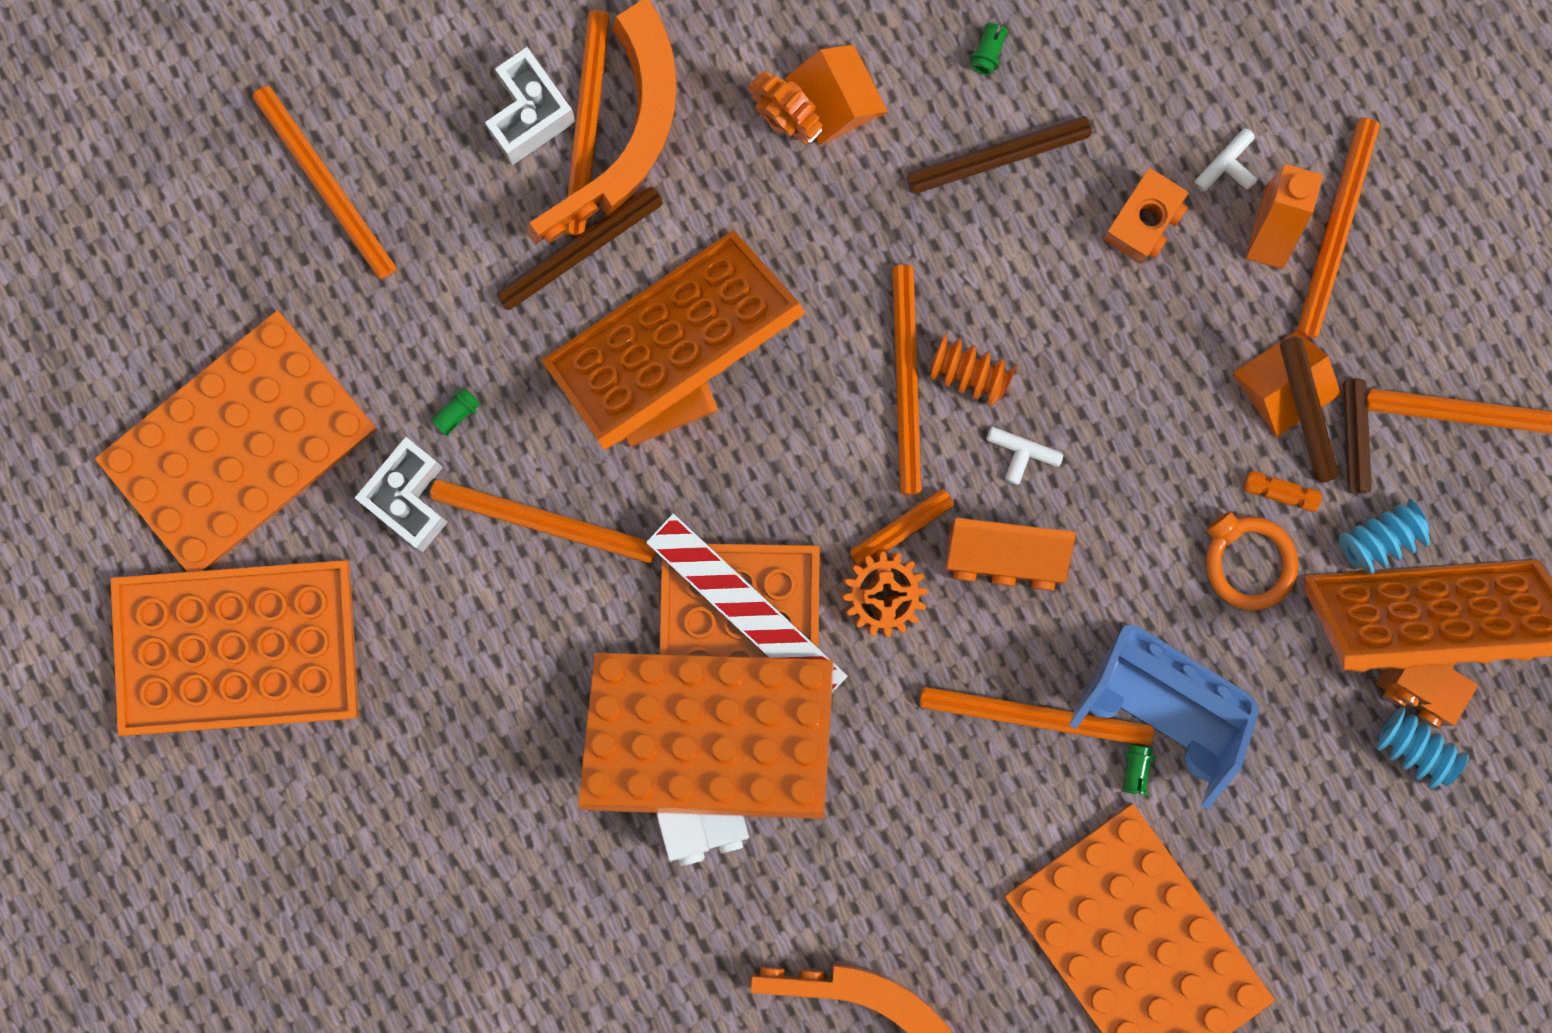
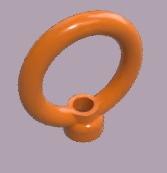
[1206,511,1298,611]

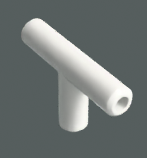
[1194,128,1257,192]
[986,427,1064,485]

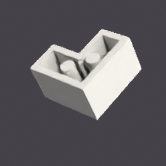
[485,47,576,165]
[355,437,448,552]
[657,813,749,866]

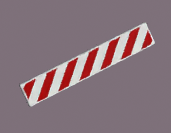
[646,514,848,693]

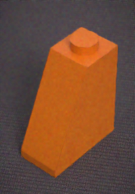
[1245,164,1323,269]
[620,381,718,448]

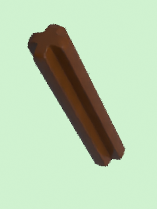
[1343,378,1372,494]

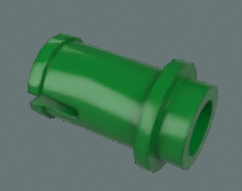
[970,22,1009,75]
[430,387,481,437]
[1122,744,1156,795]

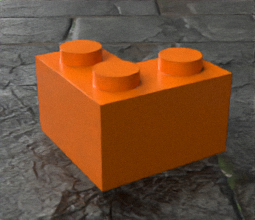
[1376,663,1478,729]

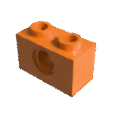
[1103,167,1189,264]

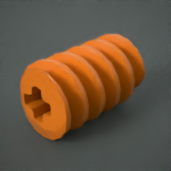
[930,332,1017,408]

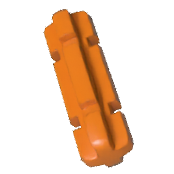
[1244,471,1322,512]

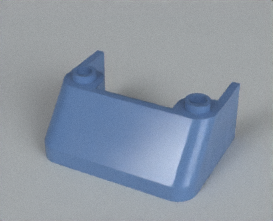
[1069,625,1259,810]

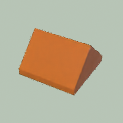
[785,44,888,146]
[1232,331,1341,438]

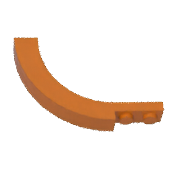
[526,0,677,245]
[751,963,953,1033]

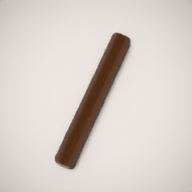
[1280,336,1338,483]

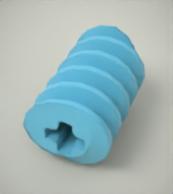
[1339,499,1430,575]
[1376,706,1469,790]

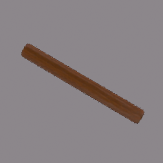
[907,116,1092,194]
[496,187,663,310]

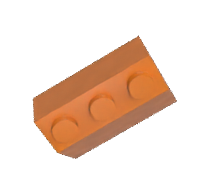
[944,518,1076,591]

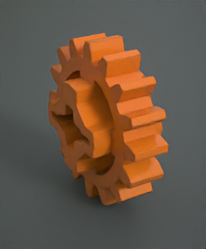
[748,71,823,144]
[841,550,928,637]

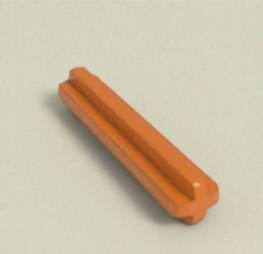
[850,489,954,568]

